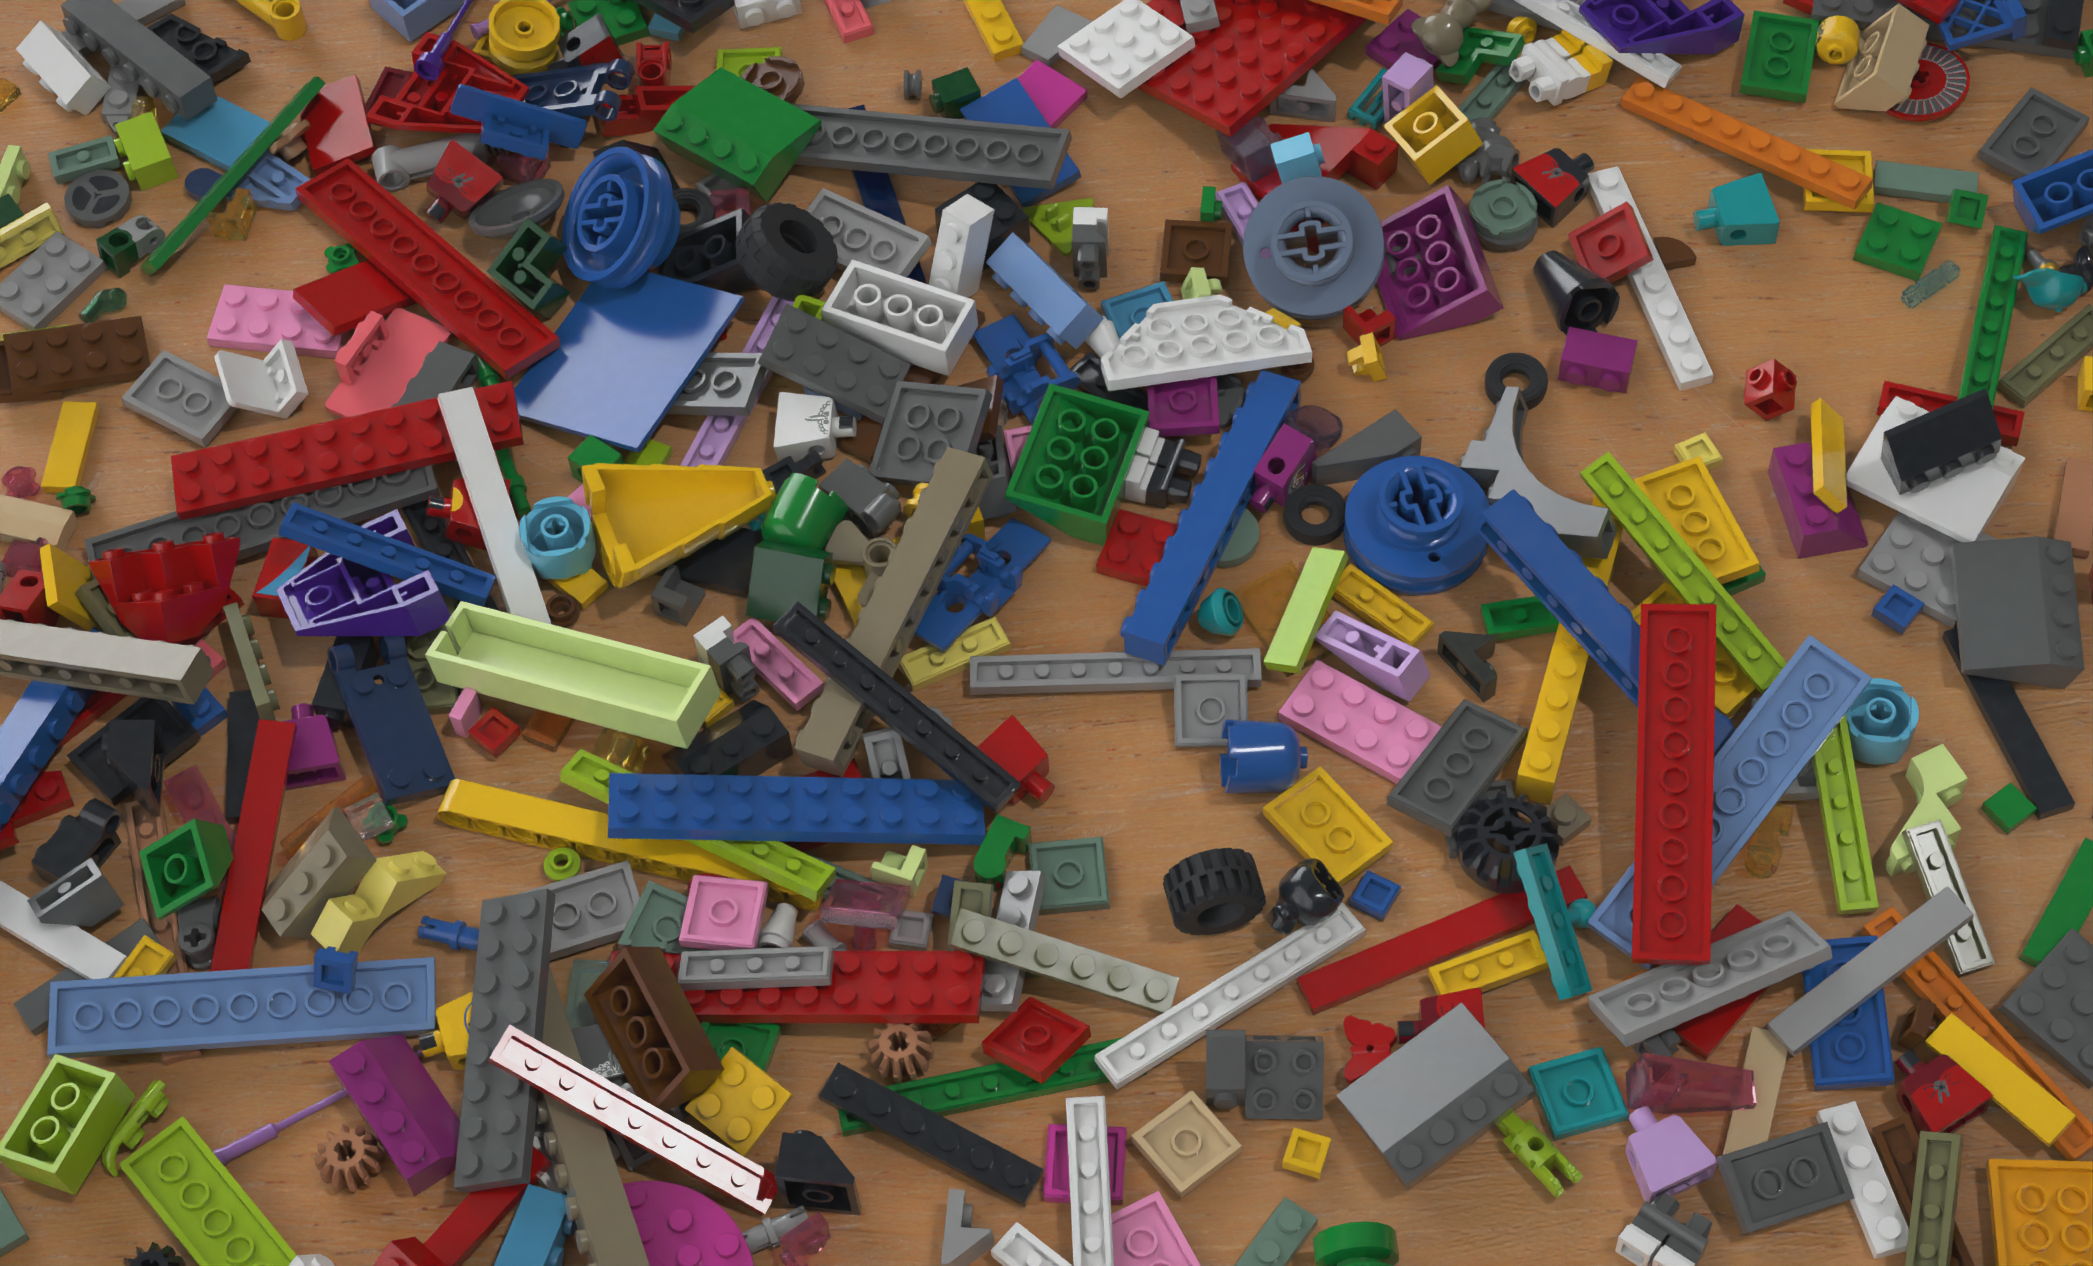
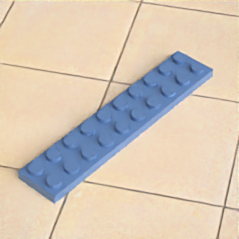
[1587,635,1872,971]
[47,957,437,1059]

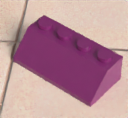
[329,1034,460,1196]

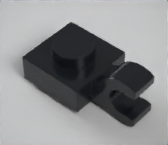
[762,451,826,495]

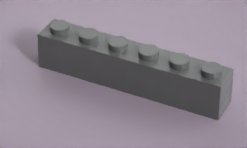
[61,0,217,121]

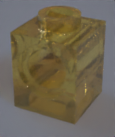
[591,727,651,774]

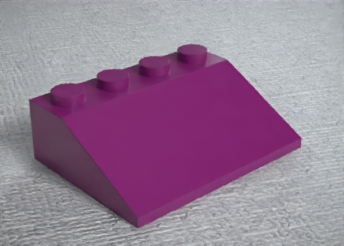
[1377,185,1504,341]

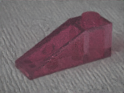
[1625,1053,1756,1114]

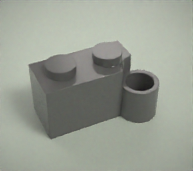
[819,458,902,539]

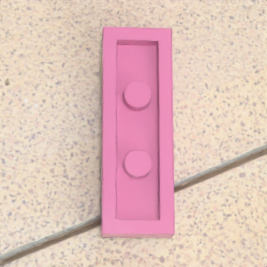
[733,617,824,711]

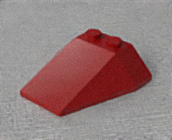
[366,32,530,134]

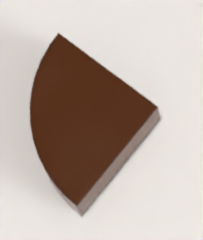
[1653,237,1697,270]

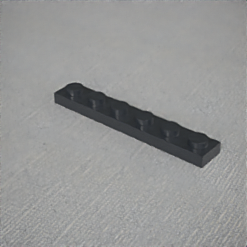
[819,1063,1043,1207]

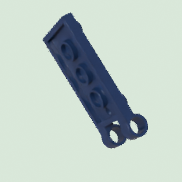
[511,59,634,121]
[327,636,455,806]

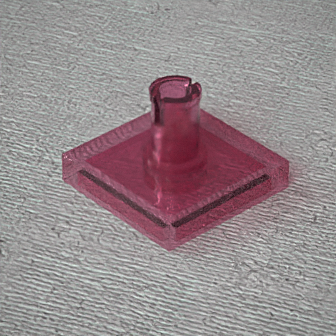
[821,879,910,951]

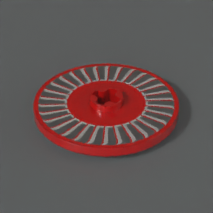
[1883,43,1970,122]

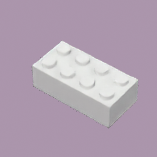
[822,260,978,376]

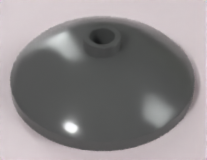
[469,179,565,239]

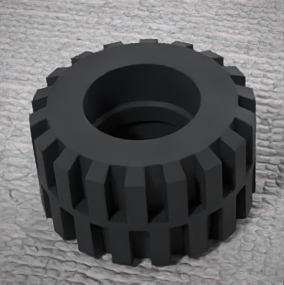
[1163,848,1266,935]

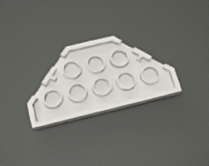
[1101,294,1312,391]

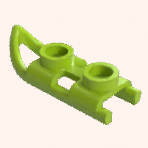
[102,1080,170,1177]

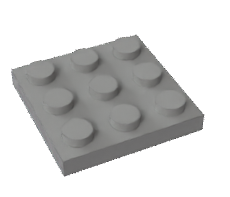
[1856,512,1997,628]

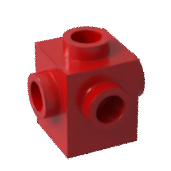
[1744,358,1797,421]

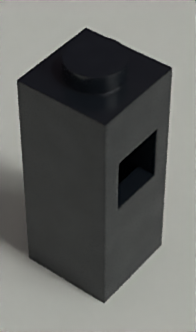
[312,636,379,728]

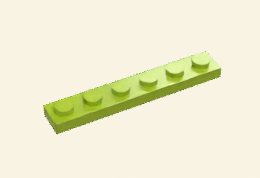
[1812,714,1879,915]

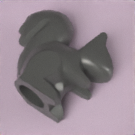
[1454,117,1520,184]

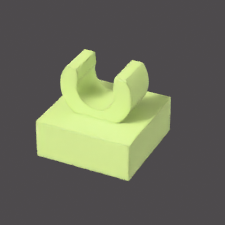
[1180,267,1223,300]

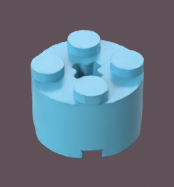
[519,496,597,579]
[1846,678,1919,765]

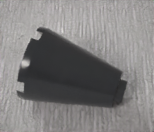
[1533,250,1620,336]

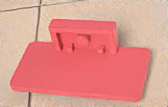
[325,308,452,418]

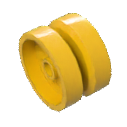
[489,0,560,75]

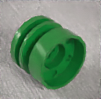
[1313,1221,1399,1266]

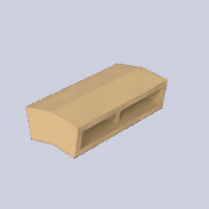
[0,494,78,552]

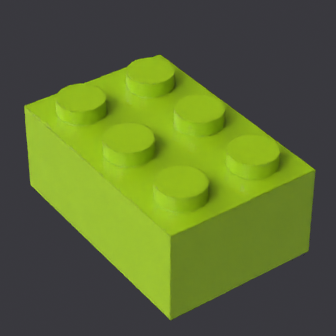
[0,1054,136,1195]

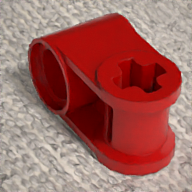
[636,41,672,86]

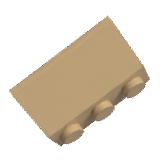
[1834,4,1929,112]

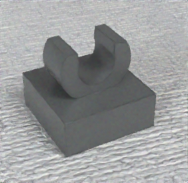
[1633,1028,1681,1079]

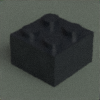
[935,182,1031,272]

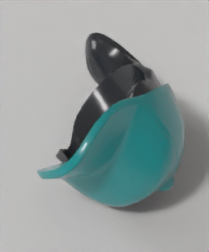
[2013,245,2093,312]

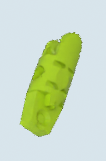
[1497,1112,1583,1198]

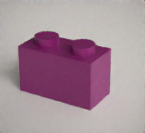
[1558,327,1638,393]

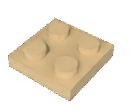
[1131,1090,1242,1198]

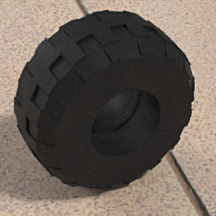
[736,202,838,301]

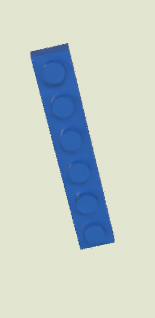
[278,502,496,607]

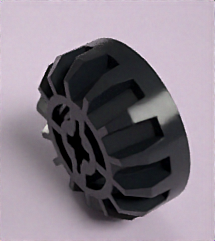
[1456,791,1560,894]

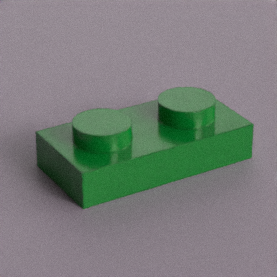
[1480,596,1559,641]

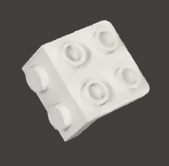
[214,339,308,419]

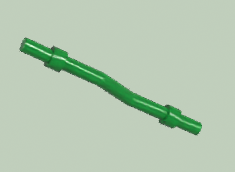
[473,352,532,516]

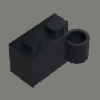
[31,798,122,884]

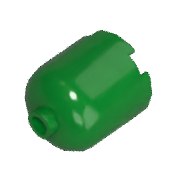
[761,473,848,551]

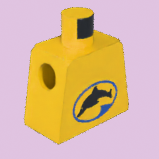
[419,991,473,1071]

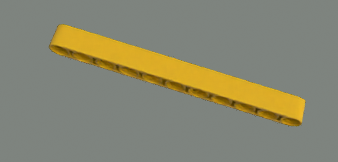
[437,779,824,911]

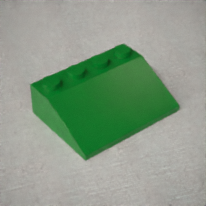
[653,67,822,203]
[1005,383,1150,546]

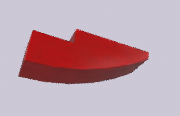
[598,86,695,137]

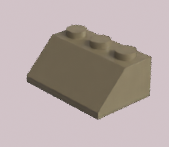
[261,807,377,939]

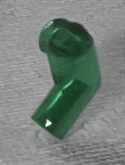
[79,288,127,323]

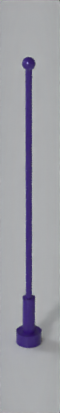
[415,0,473,81]

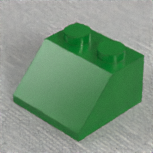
[139,819,233,920]

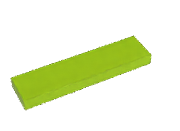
[1263,547,1348,674]

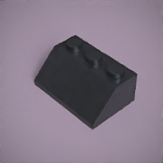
[1881,388,2002,495]
[661,700,793,776]

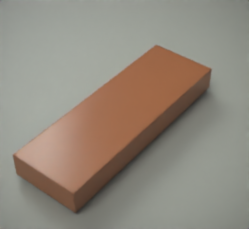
[2053,458,2093,558]

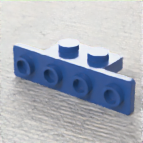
[450,84,587,160]

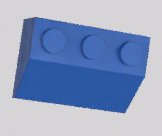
[2012,149,2093,234]

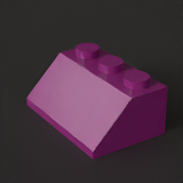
[1768,442,1868,559]

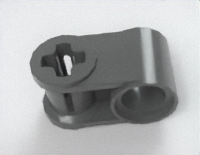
[178,896,222,971]

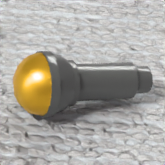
[2026,249,2059,271]

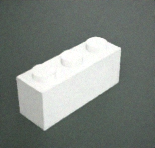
[16,20,111,116]
[929,194,994,298]

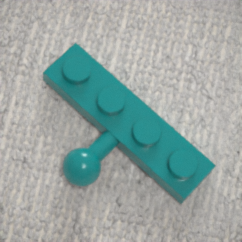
[1513,843,1597,1001]

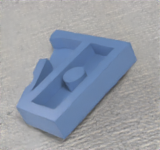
[225,150,310,211]

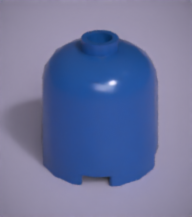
[1220,720,1308,794]

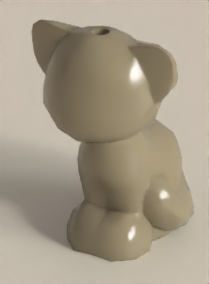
[1411,0,1492,67]

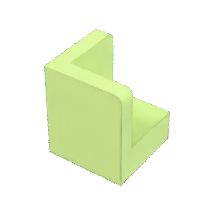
[870,845,928,898]

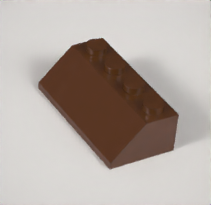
[584,946,725,1112]

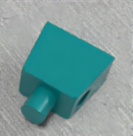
[1693,173,1780,246]

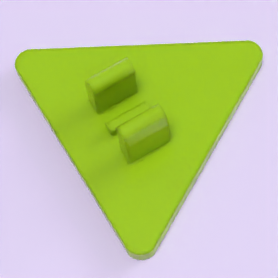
[1022,198,1094,256]

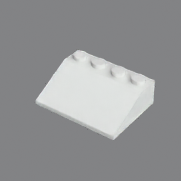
[1846,396,2025,542]

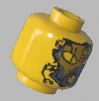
[1815,15,1860,65]

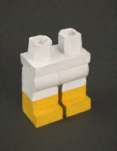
[1509,29,1613,106]

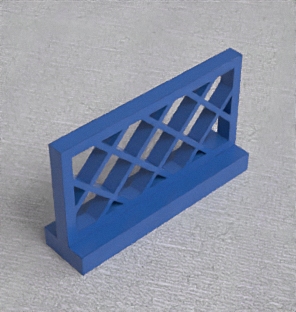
[1936,0,2027,51]

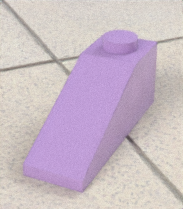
[1315,610,1431,702]

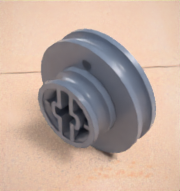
[1243,176,1385,320]

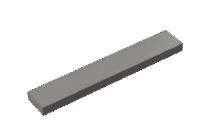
[1767,886,1974,1057]

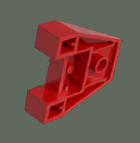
[1231,123,1399,254]

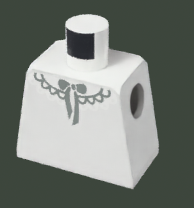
[773,392,857,462]

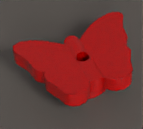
[1343,1015,1397,1084]

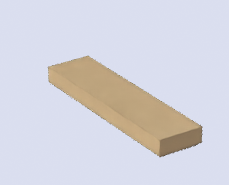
[1719,1026,1788,1170]

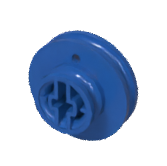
[562,147,681,289]
[1343,456,1490,595]

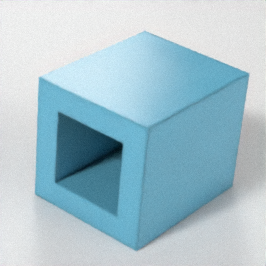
[1270,132,1325,184]

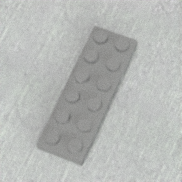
[1588,910,1832,1047]

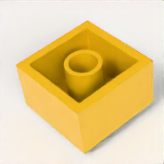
[1383,85,1483,185]

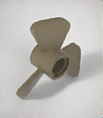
[826,520,897,608]

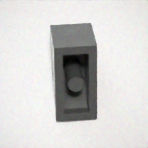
[27,858,124,926]
[1206,1030,1245,1109]

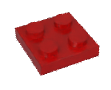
[1568,201,1654,283]
[1096,509,1178,587]
[981,996,1091,1084]

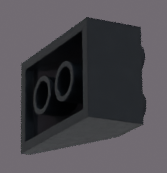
[659,208,757,294]

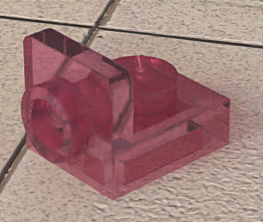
[2,537,49,578]
[779,1211,831,1266]

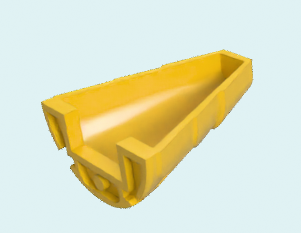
[582,463,776,589]

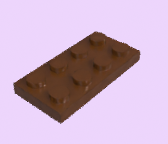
[3,316,150,397]

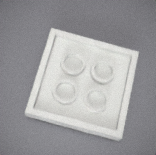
[1057,0,1195,99]

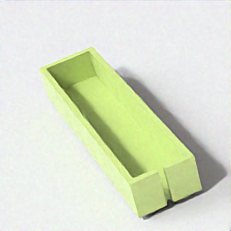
[425,601,721,749]

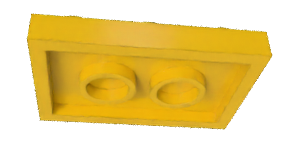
[1263,766,1393,887]

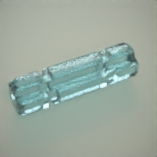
[1901,260,1960,308]

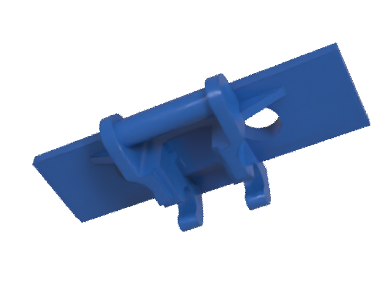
[972,314,1081,426]
[914,518,1051,652]

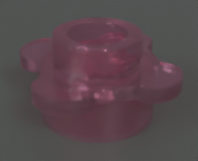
[2,466,40,498]

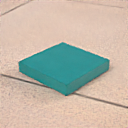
[1527,1046,1629,1141]

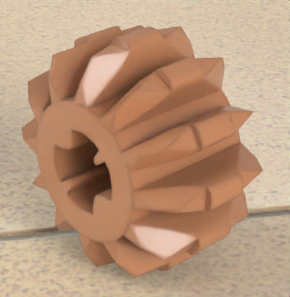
[868,1023,934,1084]
[315,1124,383,1192]

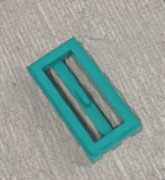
[1347,68,1388,131]

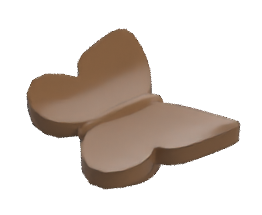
[267,119,311,162]

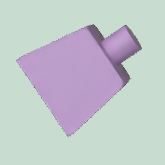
[1625,1106,1718,1204]

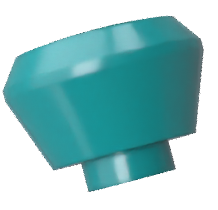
[1197,587,1244,636]

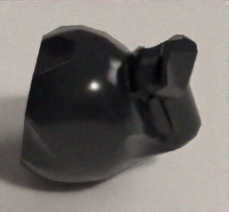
[1267,858,1344,935]

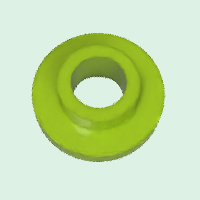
[544,847,581,882]

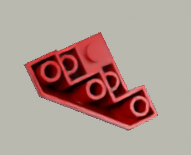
[89,532,241,643]

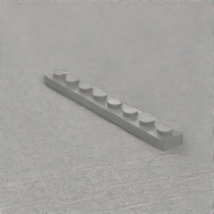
[970,648,1261,695]

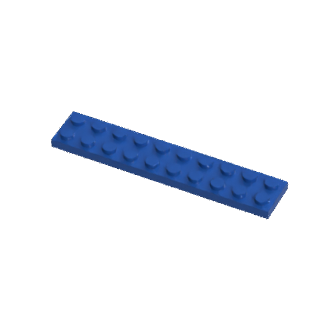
[608,773,985,845]

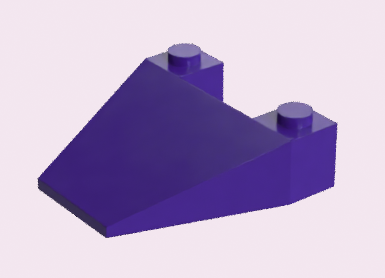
[1579,0,1745,55]
[276,509,451,636]

